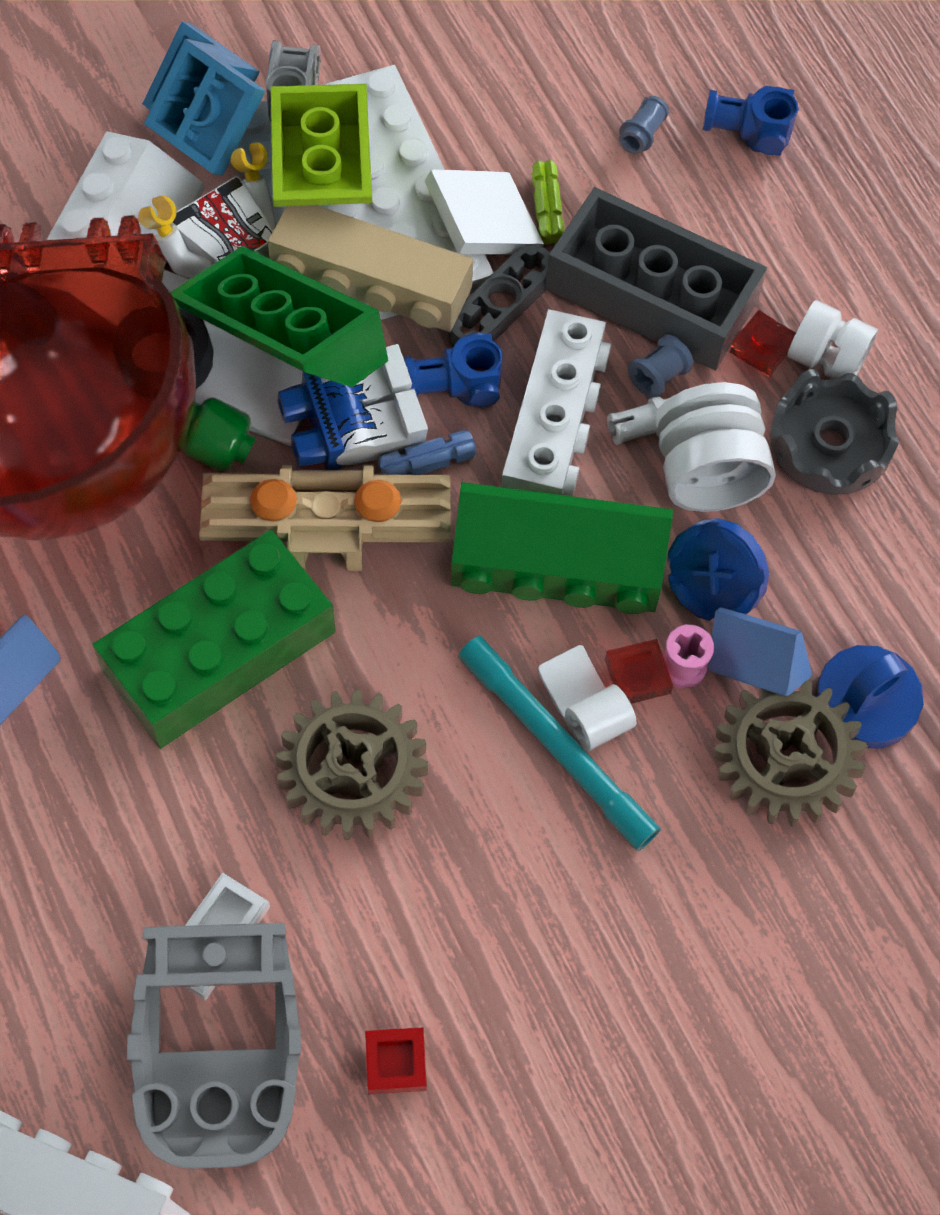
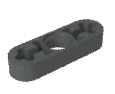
[449,245,550,347]

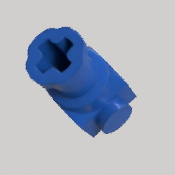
[703,86,799,156]
[403,333,503,407]

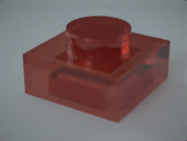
[729,310,796,377]
[605,639,673,704]

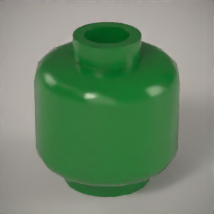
[177,397,257,472]

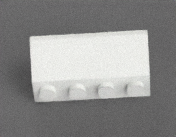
[25,131,205,332]

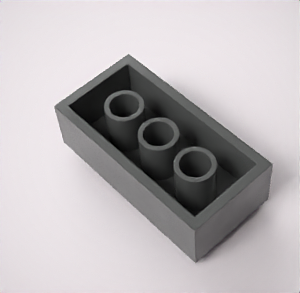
[545,187,768,371]

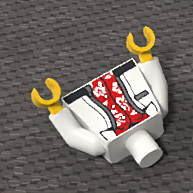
[138,142,276,279]

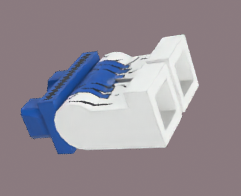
[277,344,428,470]

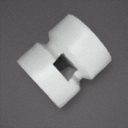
[787,300,879,379]

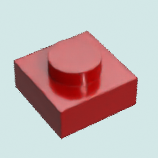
[365,1027,427,1095]

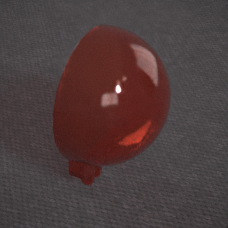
[0,215,196,541]

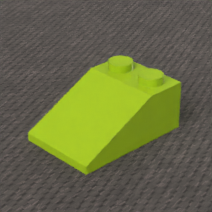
[271,84,372,207]

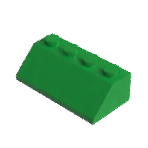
[167,246,389,387]
[451,482,673,614]

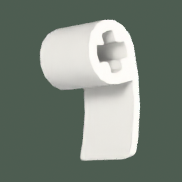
[538,645,637,751]

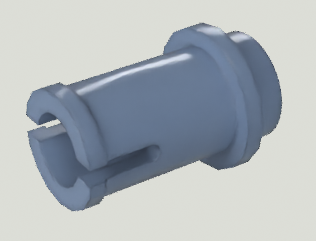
[619,96,669,154]

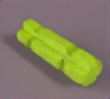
[532,160,565,245]

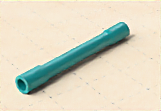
[458,636,661,851]

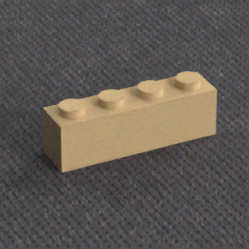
[268,205,473,332]

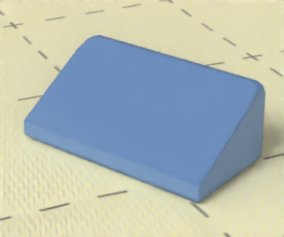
[708,607,812,696]
[0,614,61,725]

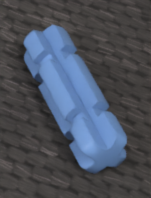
[378,430,476,475]

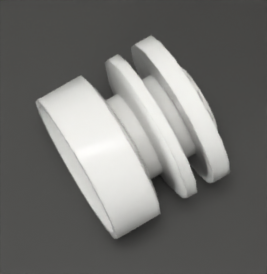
[654,382,776,512]

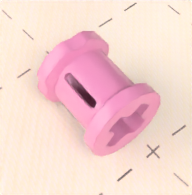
[660,624,714,689]

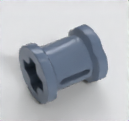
[628,334,694,398]

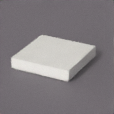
[424,169,544,255]

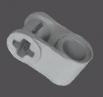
[266,40,321,122]

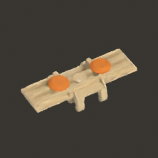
[199,465,451,571]

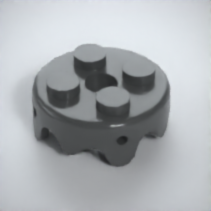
[770,369,900,495]

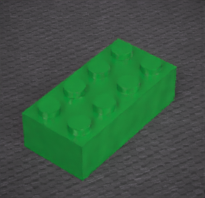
[92,529,335,749]

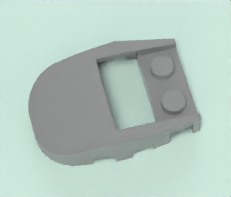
[127,923,301,1169]

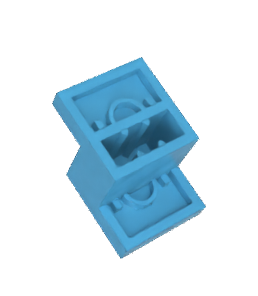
[142,21,266,175]

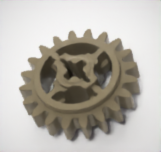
[714,679,867,827]
[276,689,428,840]

